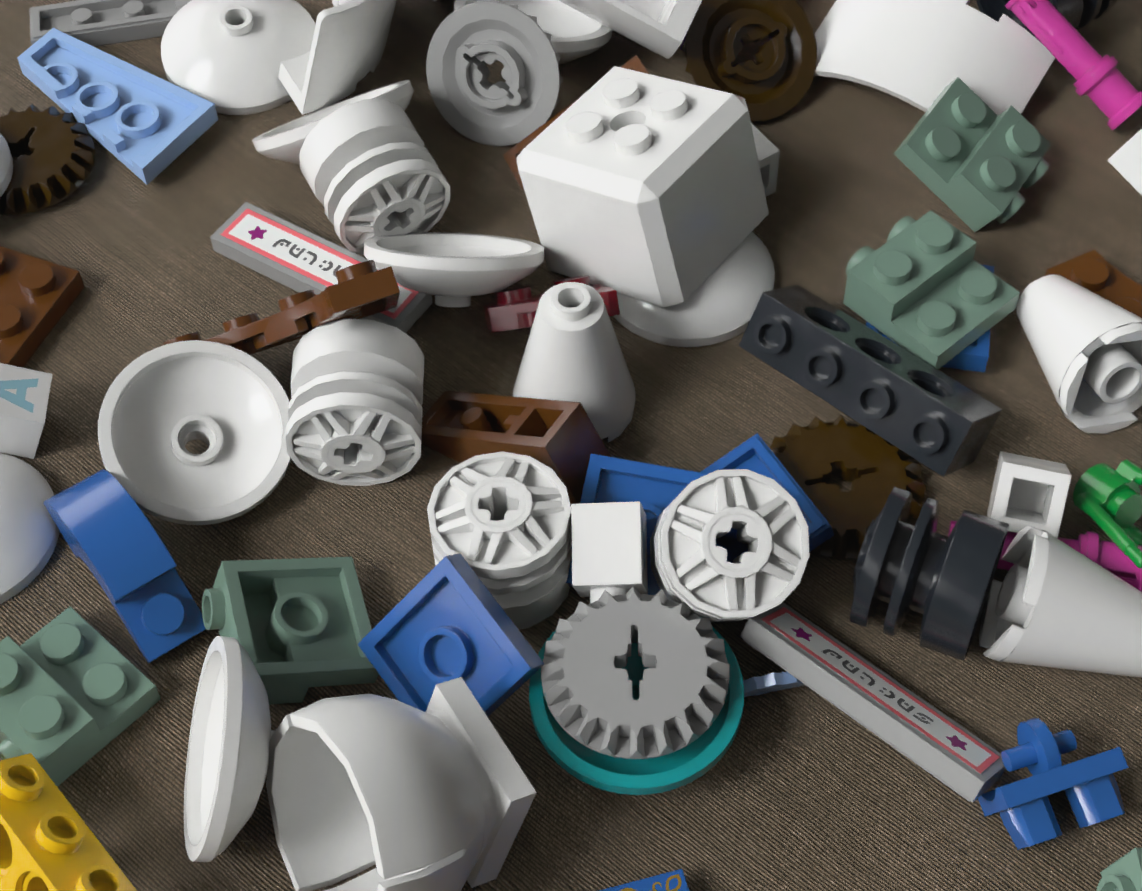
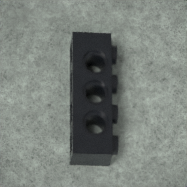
[739,284,1002,477]

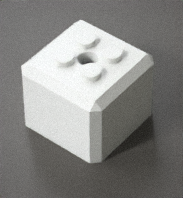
[516,66,769,308]

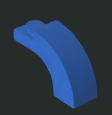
[43,469,206,664]

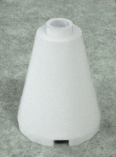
[1016,274,1142,434]
[513,282,635,443]
[979,525,1142,678]

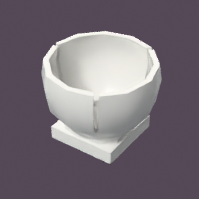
[266,677,537,891]

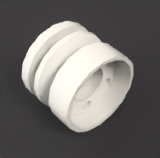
[299,99,450,255]
[286,319,424,486]
[427,451,572,630]
[650,469,810,623]

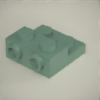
[893,77,1052,232]
[843,210,1020,370]
[202,557,379,705]
[0,606,161,787]

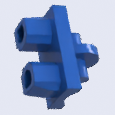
[978,718,1129,850]

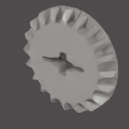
[426,0,564,146]
[541,586,730,759]

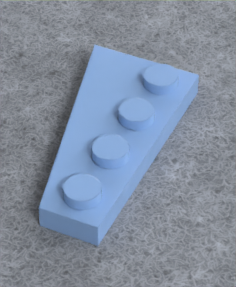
[17,28,218,185]

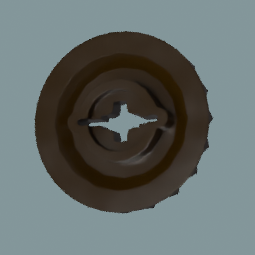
[681,0,817,122]
[0,104,96,215]
[770,414,926,559]

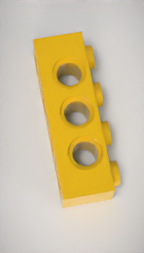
[0,753,137,891]

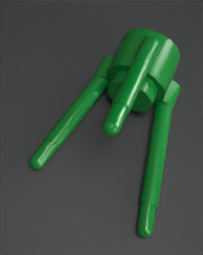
[1073,459,1142,569]

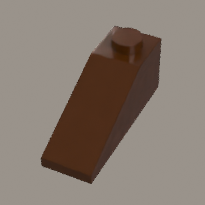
[421,391,611,504]

